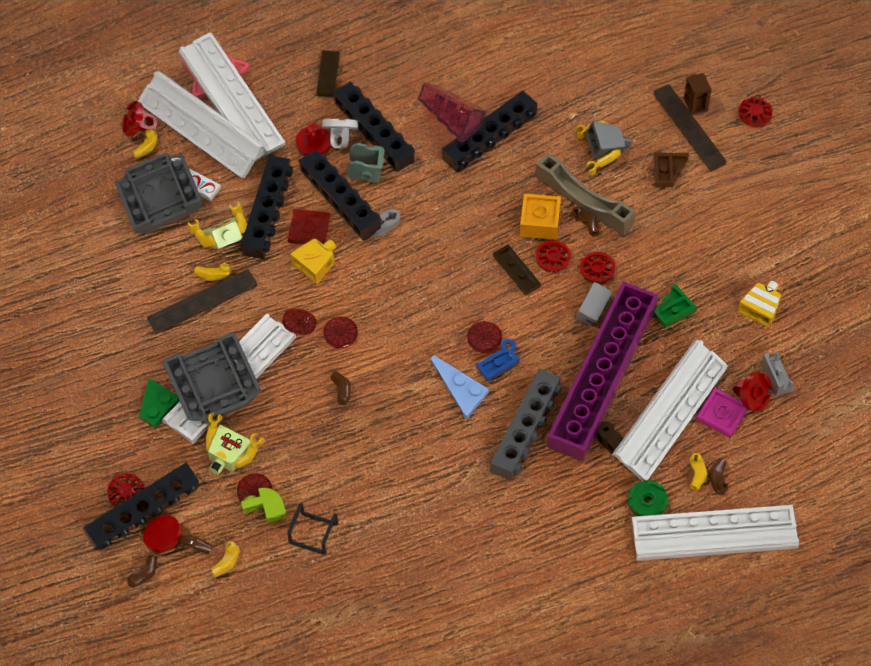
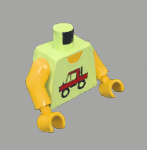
[188,202,247,249]
[206,412,265,475]

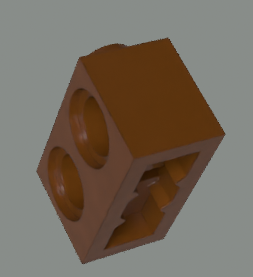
[683,72,711,115]

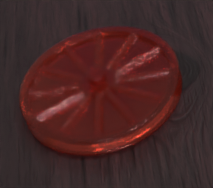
[282,309,317,335]
[323,317,358,348]
[467,321,502,353]
[237,473,273,502]

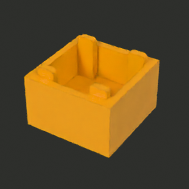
[520,193,561,240]

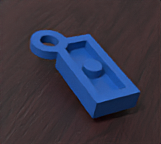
[476,339,519,382]

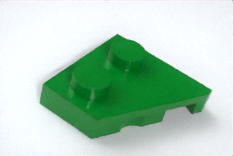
[654,284,697,328]

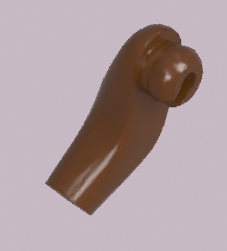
[572,207,599,236]
[331,371,351,406]
[709,458,729,494]
[174,535,213,554]
[127,555,158,588]

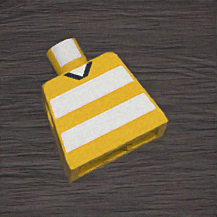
[738,281,781,328]

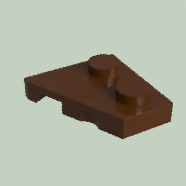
[653,153,689,187]

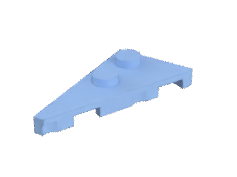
[431,355,489,419]

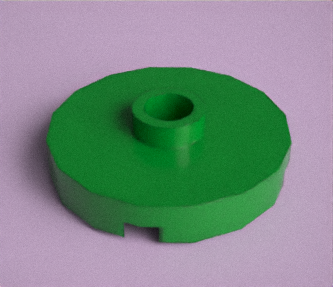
[628,480,668,516]

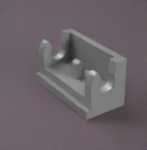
[574,282,612,326]
[761,351,794,397]

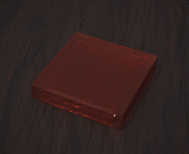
[288,209,330,245]

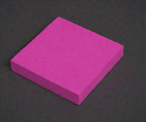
[696,388,748,438]

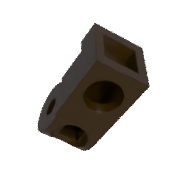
[597,421,624,460]

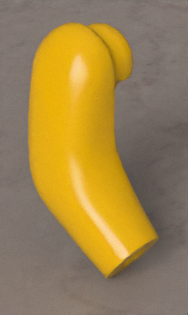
[132,129,158,160]
[194,263,231,281]
[689,453,707,492]
[211,541,240,578]

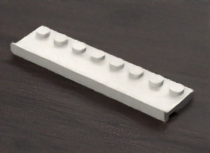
[178,32,285,161]
[138,71,265,178]
[162,314,296,444]
[612,340,728,482]
[631,505,799,561]

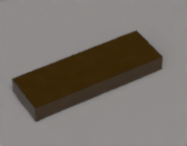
[317,50,340,97]
[493,244,541,296]

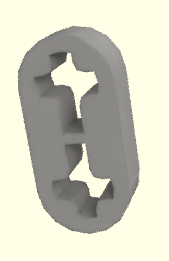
[372,209,401,237]

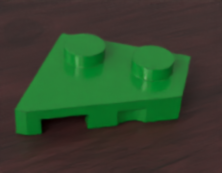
[139,378,180,429]

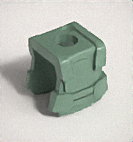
[347,143,384,183]

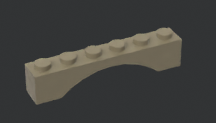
[536,153,636,235]

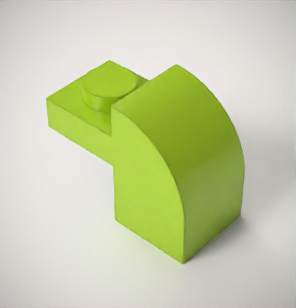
[241,488,287,524]

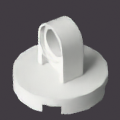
[322,119,358,149]

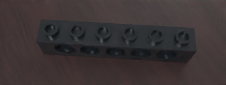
[333,81,415,172]
[442,90,537,173]
[299,149,382,241]
[241,155,293,259]
[83,462,199,550]

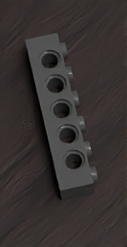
[490,369,562,481]

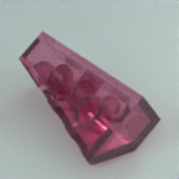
[418,82,487,143]

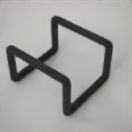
[287,503,338,554]

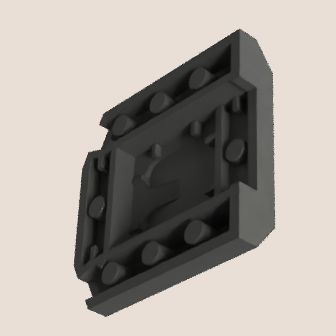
[115,153,204,234]
[162,332,261,421]

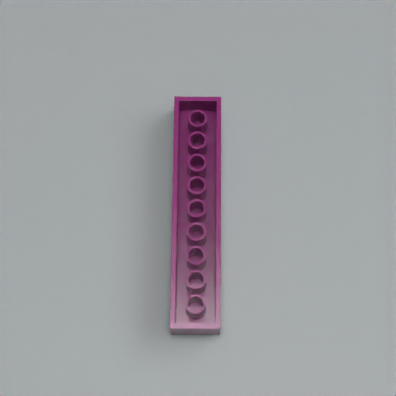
[547,282,658,462]

